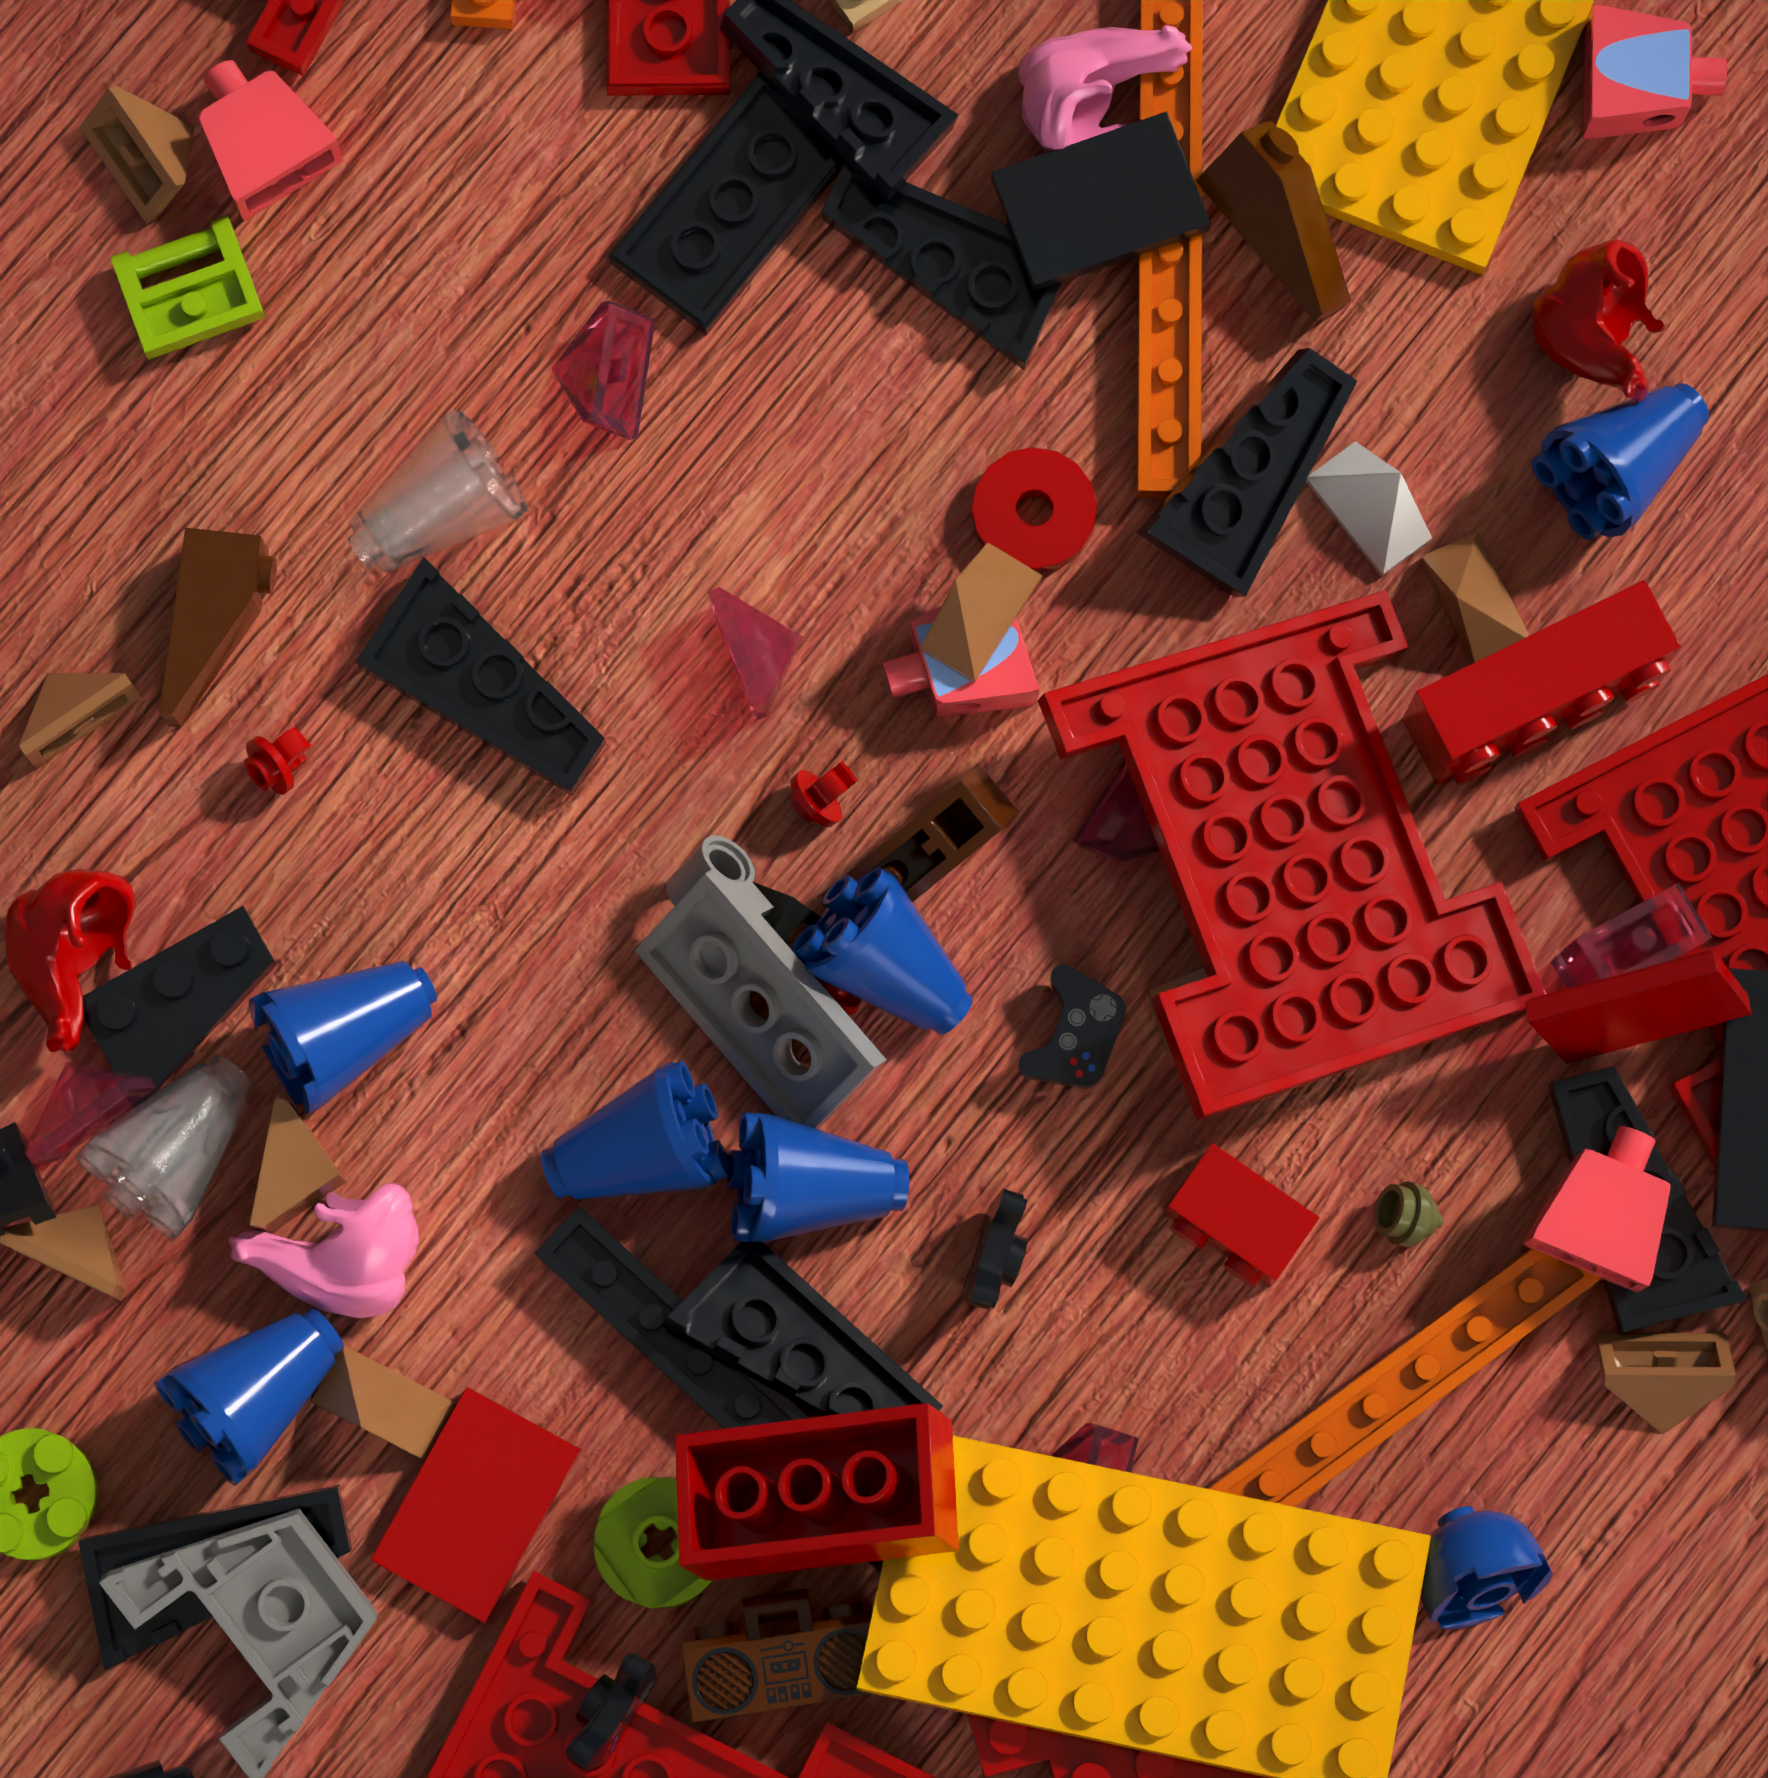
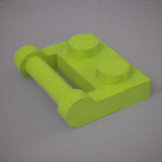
[110,215,266,360]

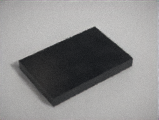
[991,111,1211,291]

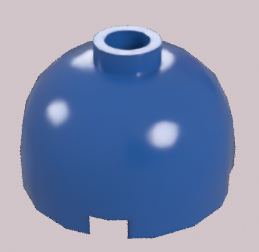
[1420,1506,1553,1630]

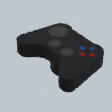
[1018,964,1126,1089]
[962,1188,1027,1310]
[565,1653,657,1772]

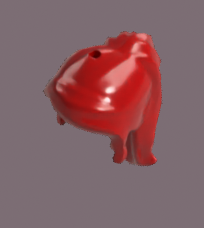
[1531,239,1665,402]
[4,869,136,1052]

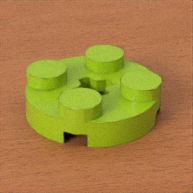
[0,1428,100,1561]
[594,1477,713,1609]

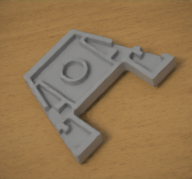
[99,1509,378,1778]

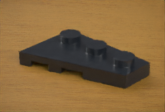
[83,906,277,1114]

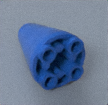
[1531,383,1709,540]
[791,867,973,1035]
[541,1061,731,1200]
[726,1113,909,1242]
[154,1308,344,1486]

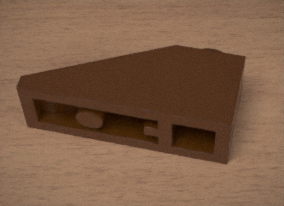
[1196,120,1351,322]
[159,527,277,727]
[821,763,1019,902]

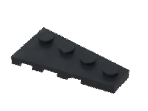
[719,0,959,203]
[822,160,1065,370]
[1136,348,1357,597]
[356,557,606,796]

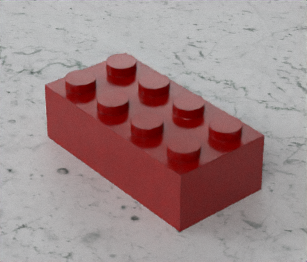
[1402,579,1681,785]
[675,1403,959,1581]

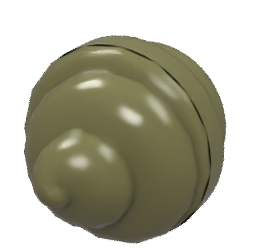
[1374,1181,1443,1247]

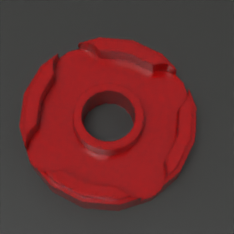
[971,447,1097,572]

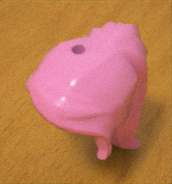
[1018,25,1192,153]
[228,1183,419,1318]

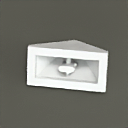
[1305,441,1432,578]

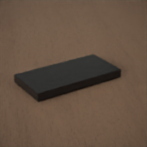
[608,71,845,336]
[1712,968,1768,1232]

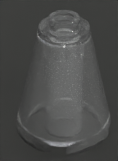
[348,409,529,572]

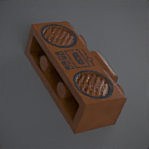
[681,1588,874,1723]

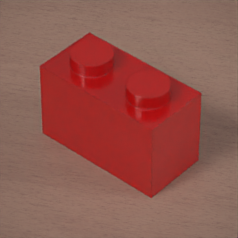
[1164,1143,1320,1288]

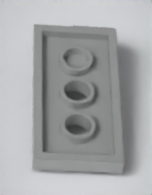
[635,835,887,1130]

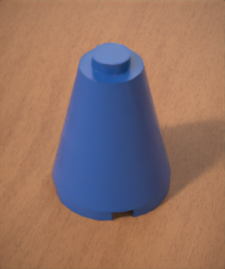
[249,961,437,1115]

